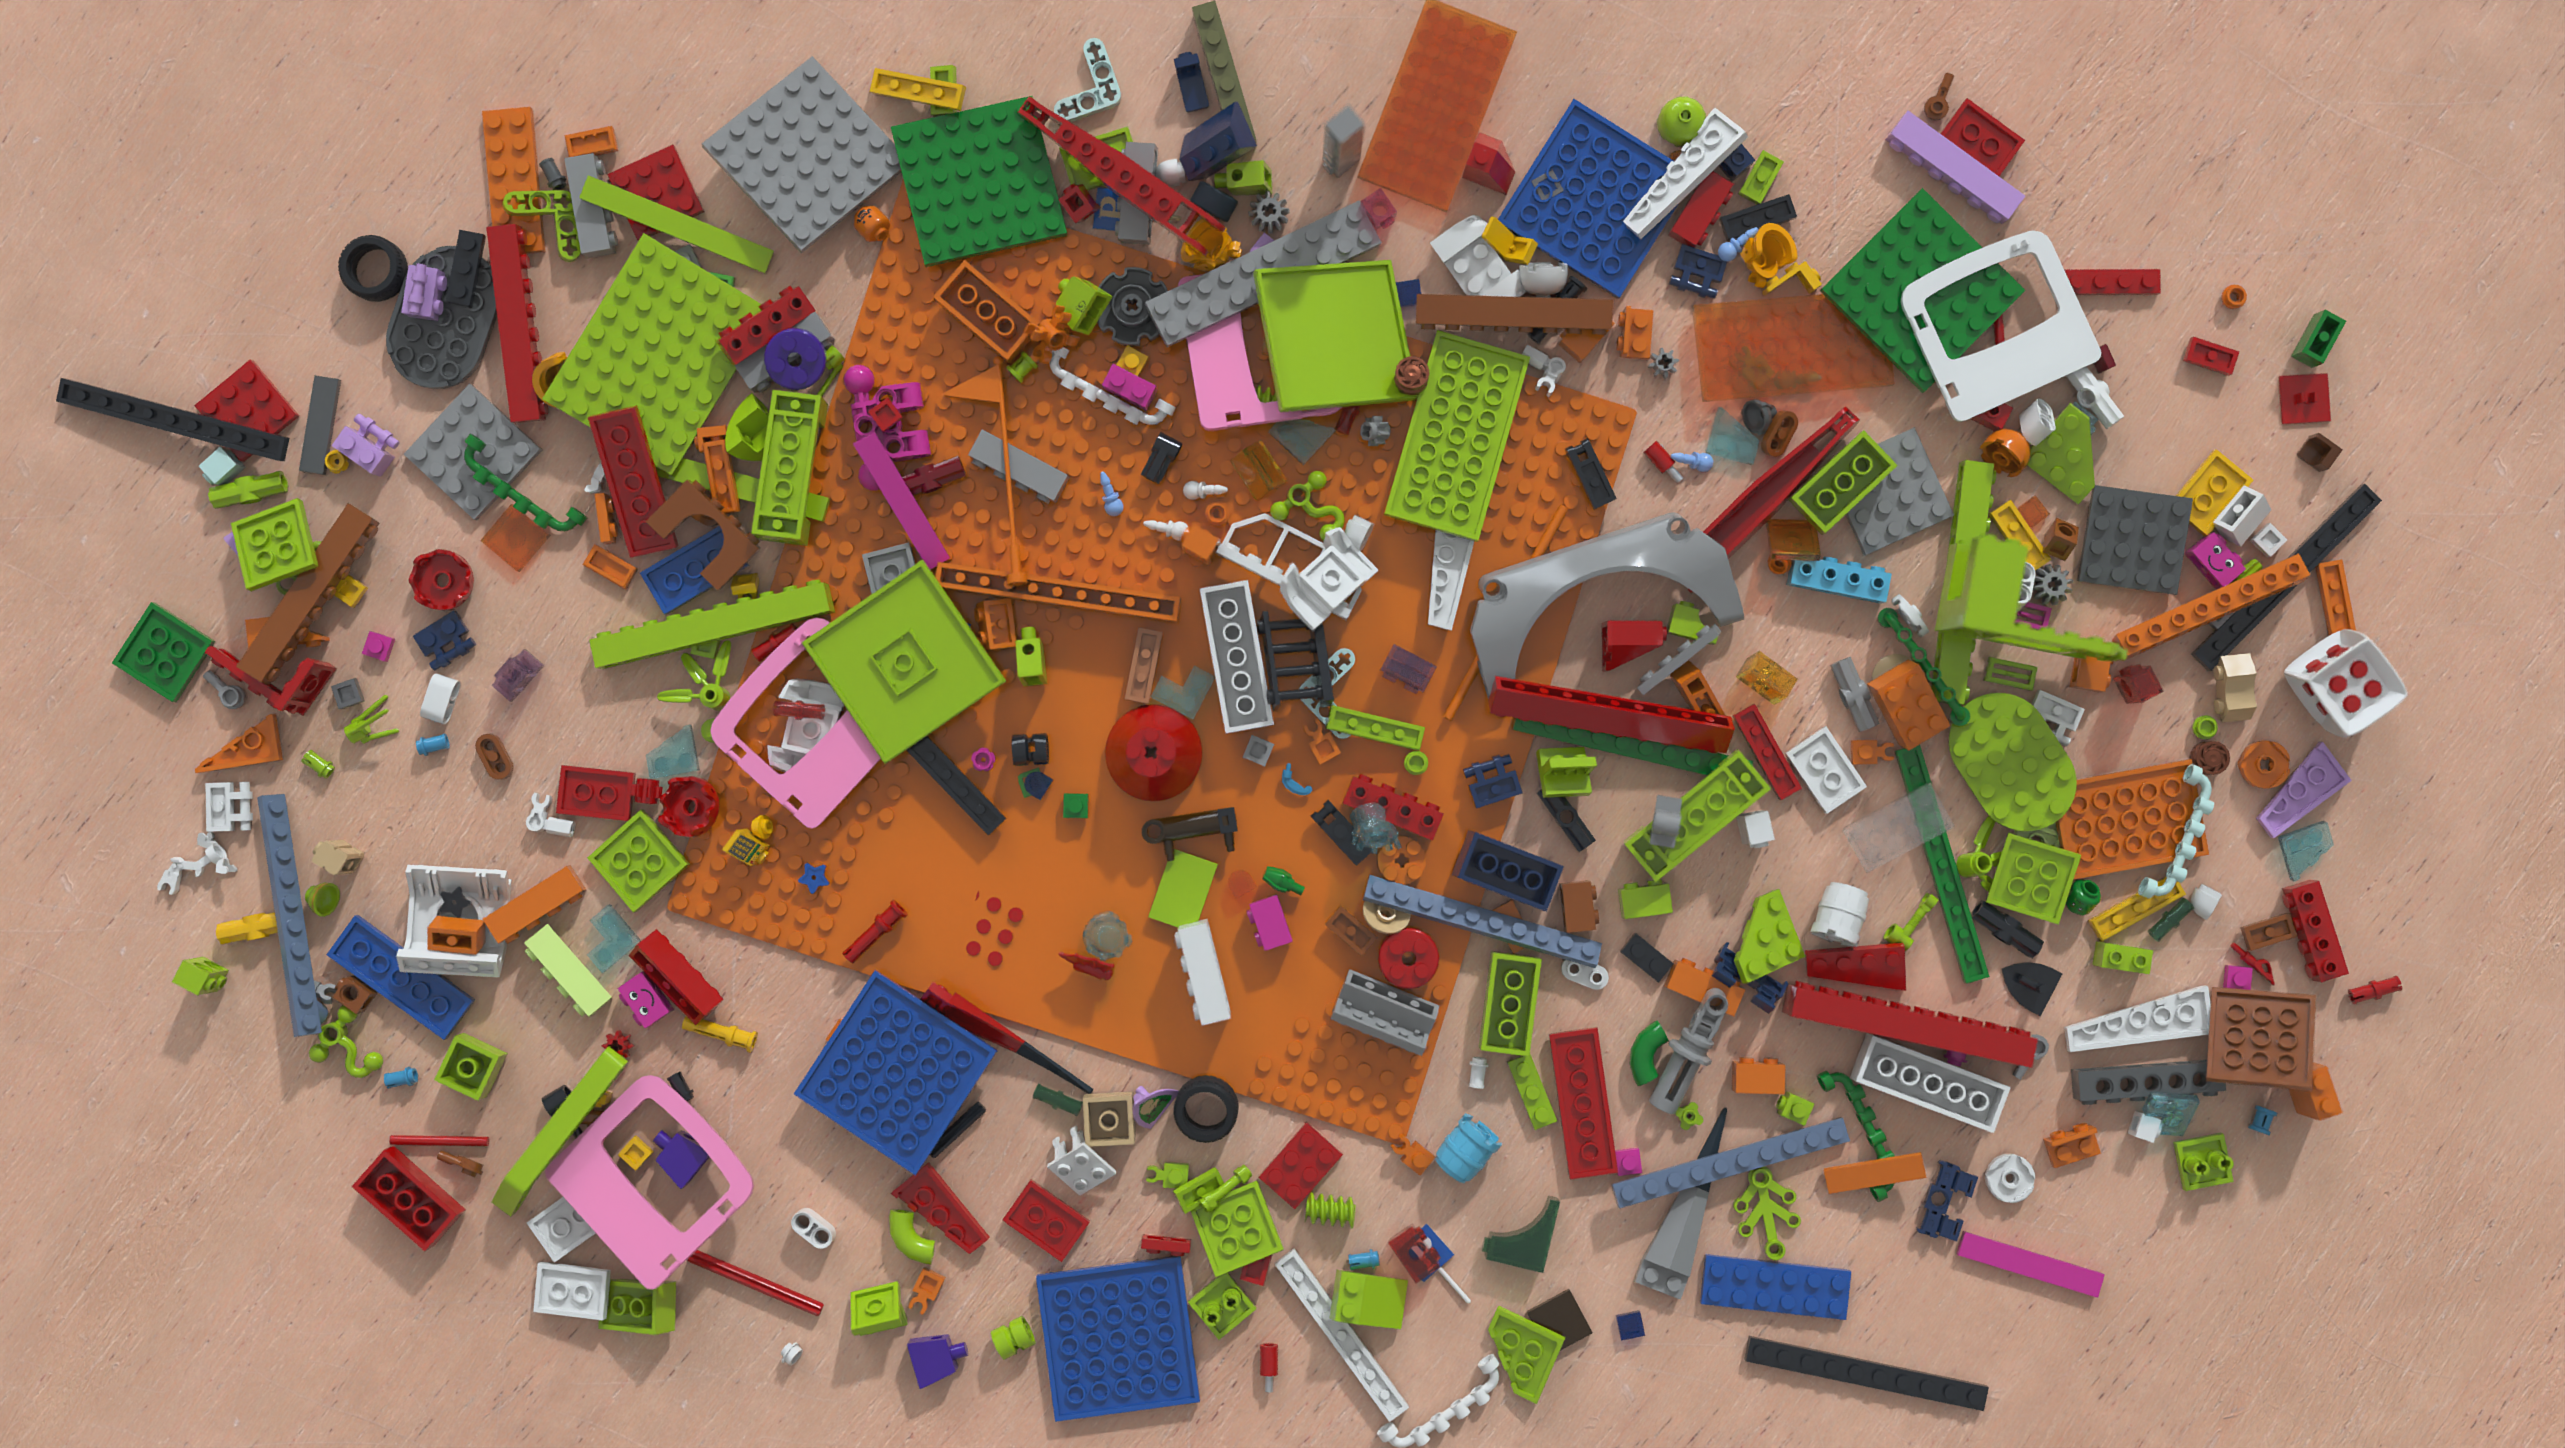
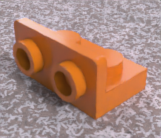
[1616,306,1653,360]
[974,598,1016,651]
[2043,1123,2101,1168]

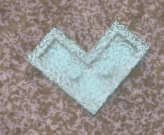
[1150,666,1216,720]
[587,904,641,973]
[2142,1092,2200,1136]

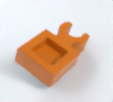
[1304,719,1341,764]
[1851,740,1894,764]
[1391,1134,1435,1176]
[909,1267,946,1315]

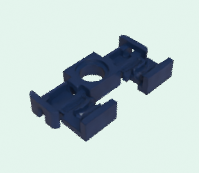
[1712,942,1788,1014]
[1916,1160,1978,1242]

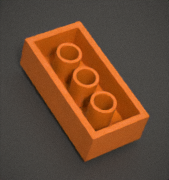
[933,260,1039,364]

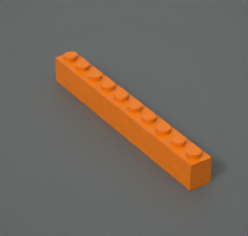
[936,562,1181,623]

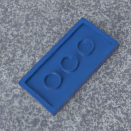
[640,526,749,615]

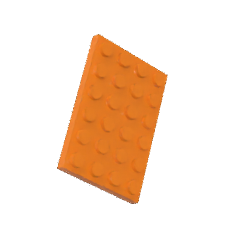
[2056,759,2209,880]

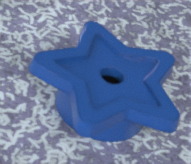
[798,863,829,894]

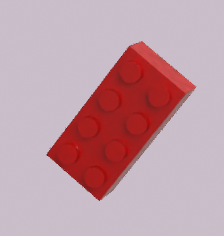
[351,1146,466,1252]

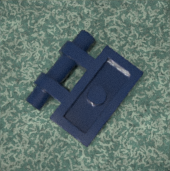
[1669,244,1727,299]
[413,610,476,671]
[1463,754,1523,809]

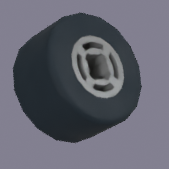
[1190,181,1238,222]

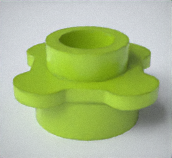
[1675,1102,1703,1130]

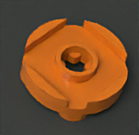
[2237,740,2290,789]
[1377,836,1426,885]

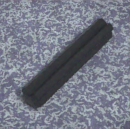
[930,1102,986,1158]

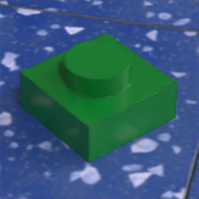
[1063,793,1089,818]

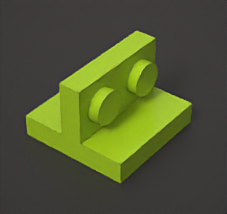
[1536,747,1597,798]
[851,1281,908,1336]

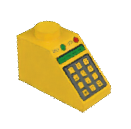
[722,829,770,866]

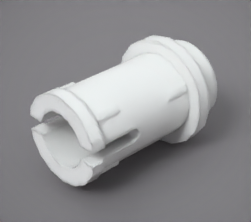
[1469,1057,1489,1089]

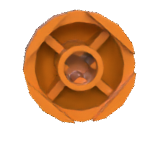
[1980,429,2031,477]

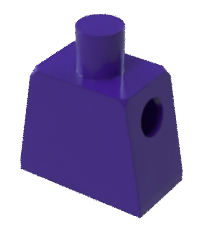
[652,1130,710,1189]
[907,1334,968,1389]

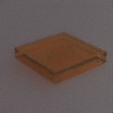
[480,504,551,572]
[1766,519,1821,561]

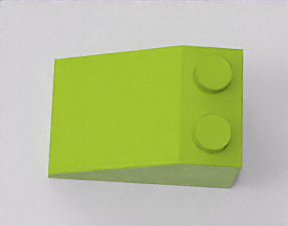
[1329,1270,1408,1329]
[598,1279,676,1335]

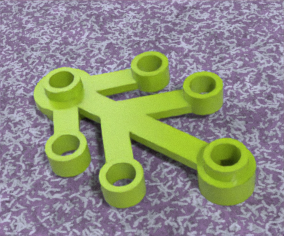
[1733,1166,1801,1260]

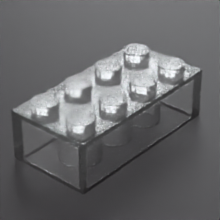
[1842,782,1955,873]

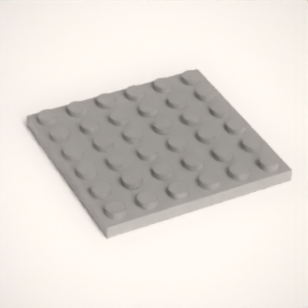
[702,56,902,254]

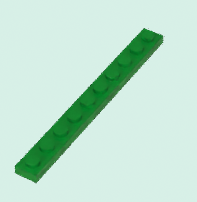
[1512,718,1753,776]
[1895,745,1990,984]

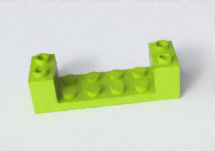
[751,390,828,546]
[1624,749,1771,882]

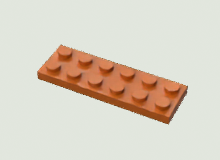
[482,107,545,254]

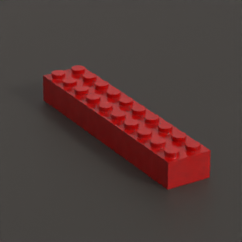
[1782,981,2038,1068]

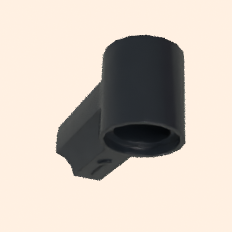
[1141,432,1183,484]

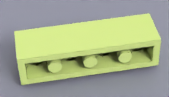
[524,924,612,1018]

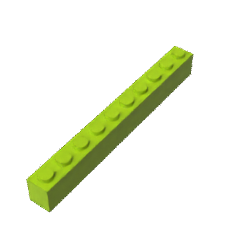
[1931,460,1996,705]
[589,580,835,669]

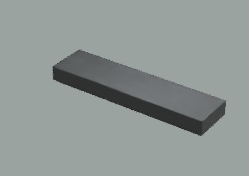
[299,375,341,475]

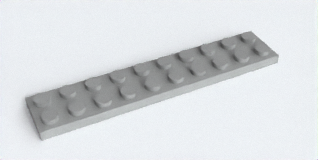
[1145,200,1382,347]

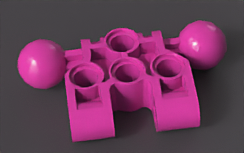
[844,365,931,491]

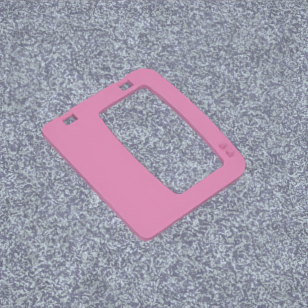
[1178,274,1342,431]
[711,618,881,828]
[545,1075,754,1289]

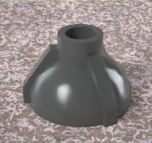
[1741,399,1777,435]

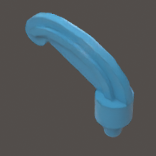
[1282,763,1312,795]

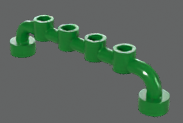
[464,433,588,532]
[1877,608,1970,726]
[1817,1071,1895,1202]

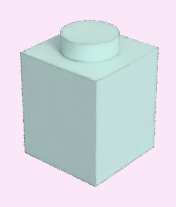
[199,447,246,485]

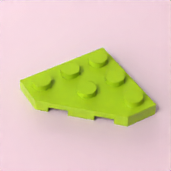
[2027,403,2095,505]
[1734,889,1806,984]
[1488,1306,1566,1404]

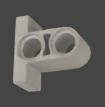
[1649,795,1682,848]

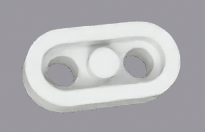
[1561,959,1609,990]

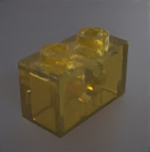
[1736,651,1798,705]

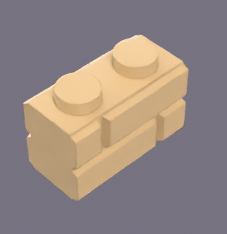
[312,840,364,875]

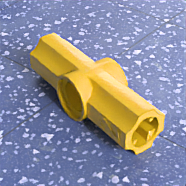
[215,912,278,944]

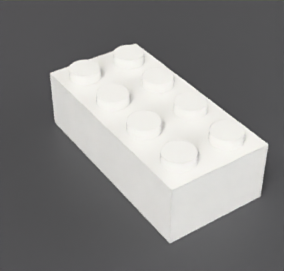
[1175,918,1231,1025]

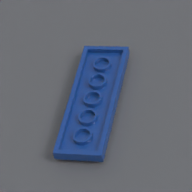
[326,915,475,1040]
[1700,1254,1851,1320]

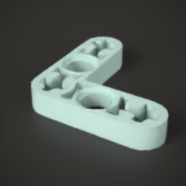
[1054,38,1122,122]
[1299,648,1355,739]

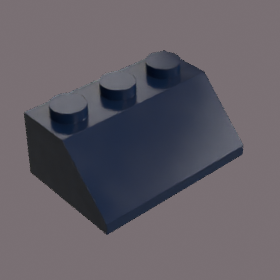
[1179,101,1257,181]

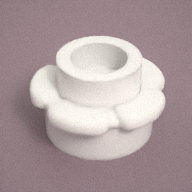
[781,1342,803,1366]

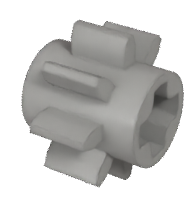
[1648,348,1679,379]
[1360,416,1391,446]

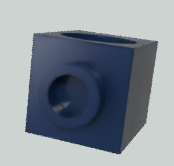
[1718,143,1755,182]

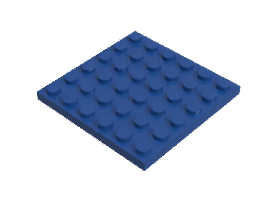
[1498,99,1678,299]
[794,970,998,1175]
[1036,1256,1200,1422]

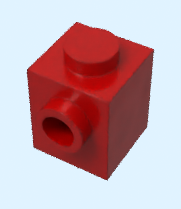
[1970,403,2013,431]

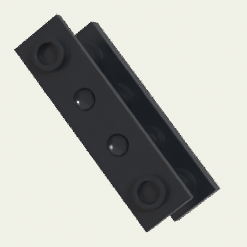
[1257,611,1334,712]

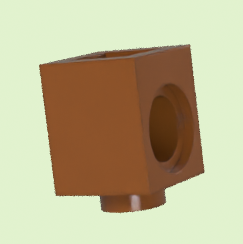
[2043,518,2079,561]
[333,975,378,1014]

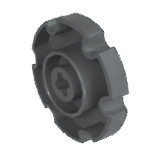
[1097,267,1168,346]

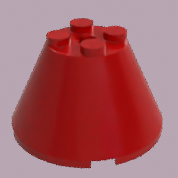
[1105,704,1202,801]

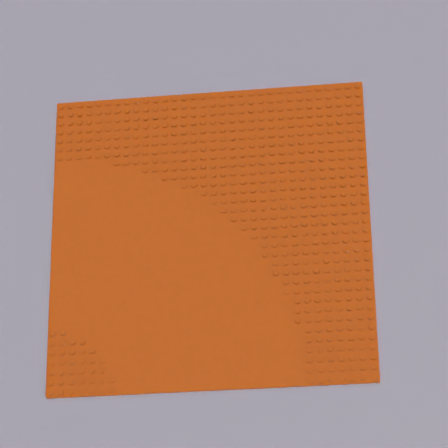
[667,179,1637,1145]

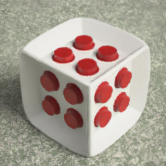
[2284,629,2408,738]

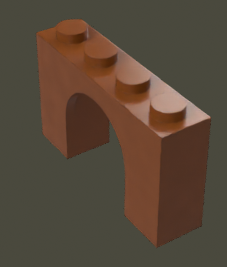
[646,480,761,590]

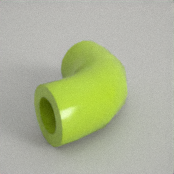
[889,1209,935,1265]

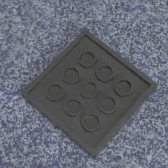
[2077,485,2193,595]

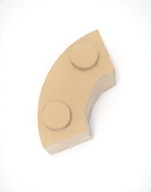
[2214,653,2257,723]

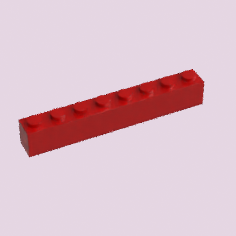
[486,224,548,423]

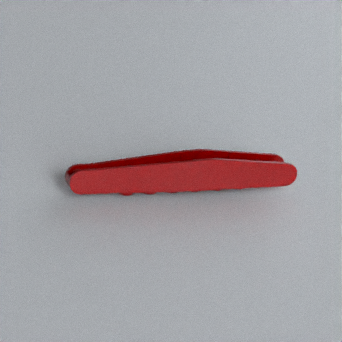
[1018,96,1226,256]
[1688,407,1860,594]

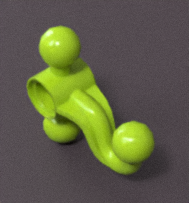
[1270,471,1345,541]
[309,1005,383,1078]

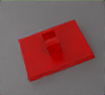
[2279,373,2331,424]

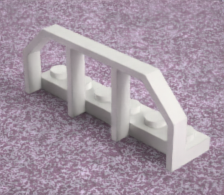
[1216,513,1362,621]

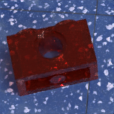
[2113,664,2164,704]
[1388,1223,1441,1283]

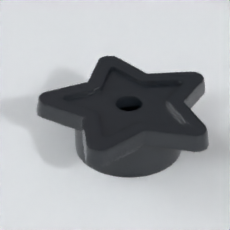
[440,887,471,918]

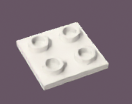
[1047,1126,1116,1196]

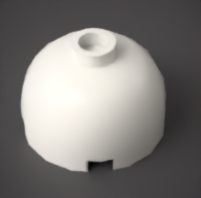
[1519,262,1568,298]

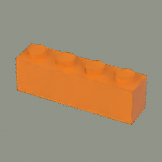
[482,865,586,944]

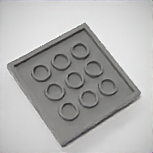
[404,383,542,520]
[1846,427,1954,555]

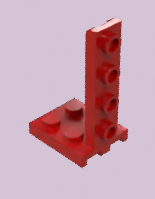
[205,646,337,716]

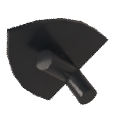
[2001,962,2062,1017]

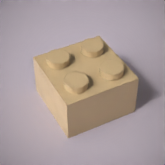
[1083,1091,1136,1147]

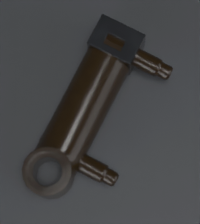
[1142,807,1238,861]

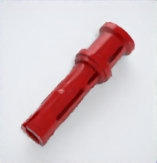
[842,900,908,964]

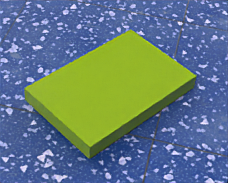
[1059,126,1133,191]
[1148,849,1218,928]

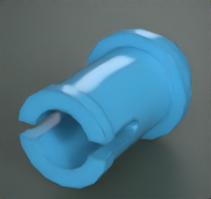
[416,733,450,756]
[384,1067,418,1089]
[1348,1249,1380,1270]

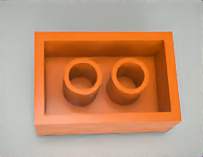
[1867,659,1951,751]

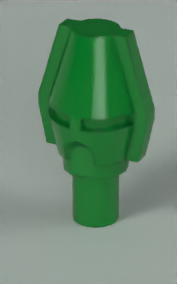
[1262,866,1305,895]

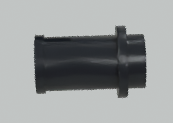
[667,1071,694,1101]

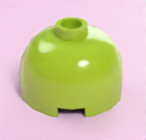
[1657,96,1706,147]

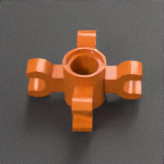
[1024,305,1080,364]

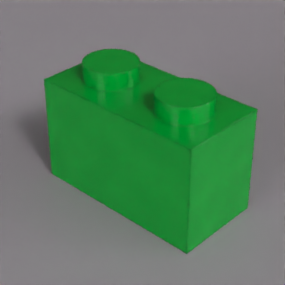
[2291,309,2346,368]

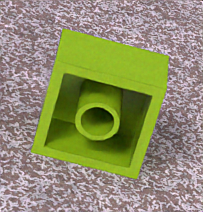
[434,1033,508,1101]

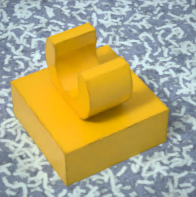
[731,573,760,599]

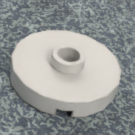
[1891,594,1929,637]
[1985,1154,2035,1203]

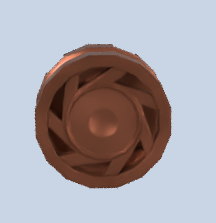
[1394,356,1430,395]
[2190,741,2230,775]

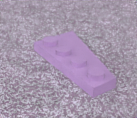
[2256,742,2352,838]

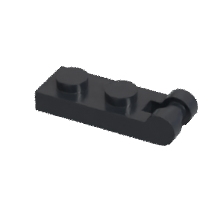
[1565,438,1617,510]
[1311,800,1374,866]

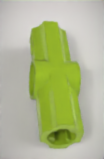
[208,471,289,509]

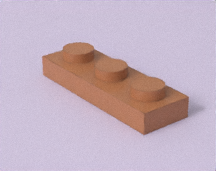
[1125,628,1163,704]

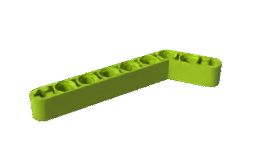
[491,1047,629,1217]

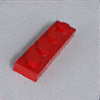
[2064,269,2161,295]
[1732,704,1802,800]

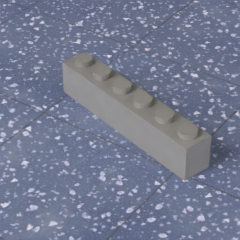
[1322,105,1365,178]

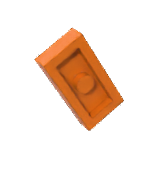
[595,493,619,544]

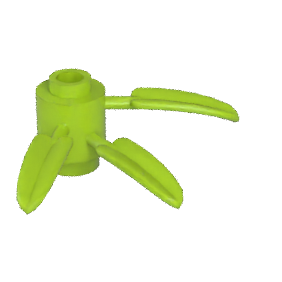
[657,640,731,711]
[1956,816,2002,892]

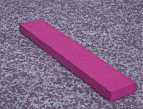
[853,431,950,569]
[1956,1231,2105,1298]

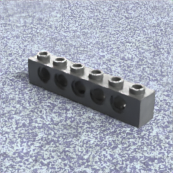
[2071,1060,2226,1105]

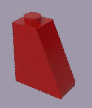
[1462,132,1515,195]
[1601,621,1667,672]

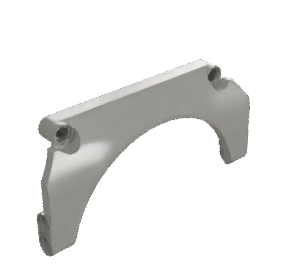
[1470,512,1744,699]

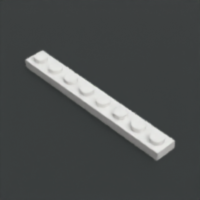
[1275,1249,1409,1422]

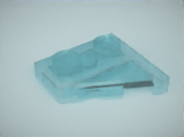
[1705,407,1759,465]
[1268,419,1336,465]
[646,724,700,779]
[2278,821,2334,882]

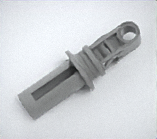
[1649,988,1728,1114]

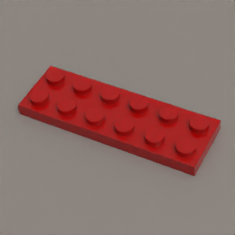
[588,405,679,558]
[1549,1027,1618,1179]

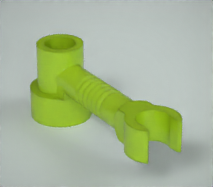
[1883,893,1939,951]

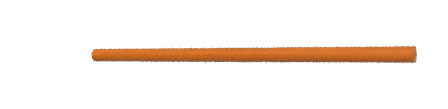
[1444,504,1568,721]

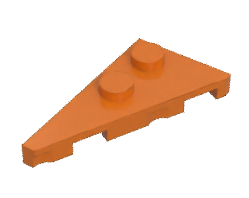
[195,714,283,773]

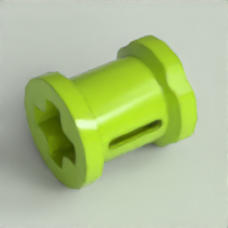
[1006,351,1038,383]

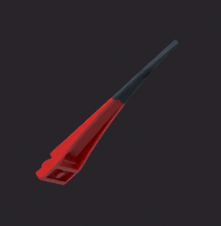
[920,982,1093,1094]

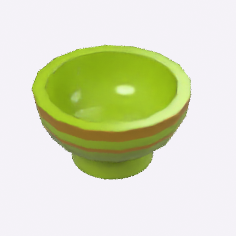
[305,882,340,917]

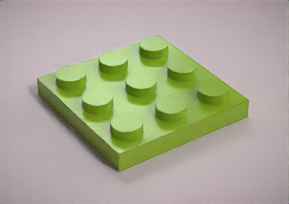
[231,498,318,592]
[587,810,690,913]
[1986,832,2081,925]
[1191,1181,1284,1277]

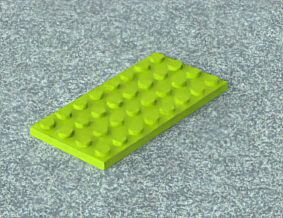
[1384,330,1530,542]

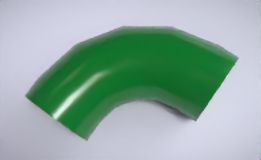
[1629,1021,1669,1086]

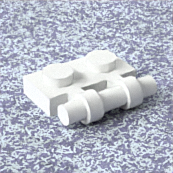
[2032,690,2085,747]
[205,782,253,832]

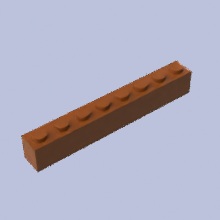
[1416,294,1613,335]
[236,503,380,685]

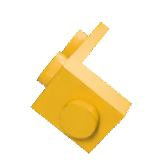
[1482,217,1538,265]
[1762,261,1822,296]

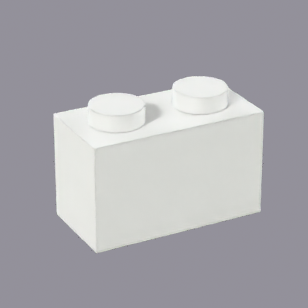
[2213,486,2271,547]
[1736,810,1775,848]

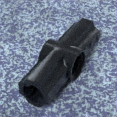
[1536,789,1596,852]
[1971,900,2044,959]

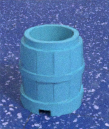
[1435,1113,1503,1183]

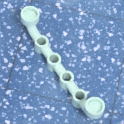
[2138,764,2214,899]

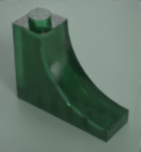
[1482,1195,1560,1273]

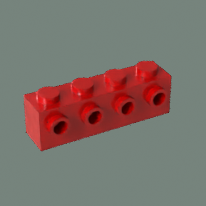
[716,285,816,365]
[1342,774,1444,841]
[2282,880,2349,982]
[628,929,723,1026]

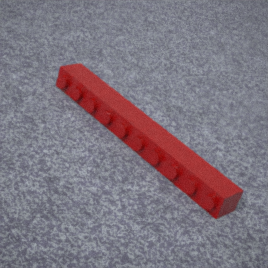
[1488,676,1735,754]

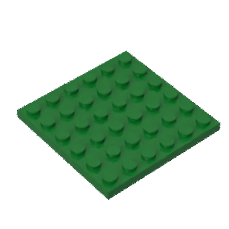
[891,96,1067,267]
[1820,188,2025,393]

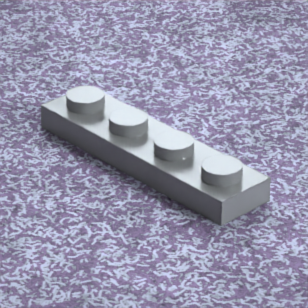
[1637,624,1721,695]

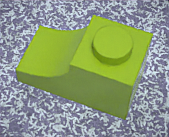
[1667,601,1718,645]

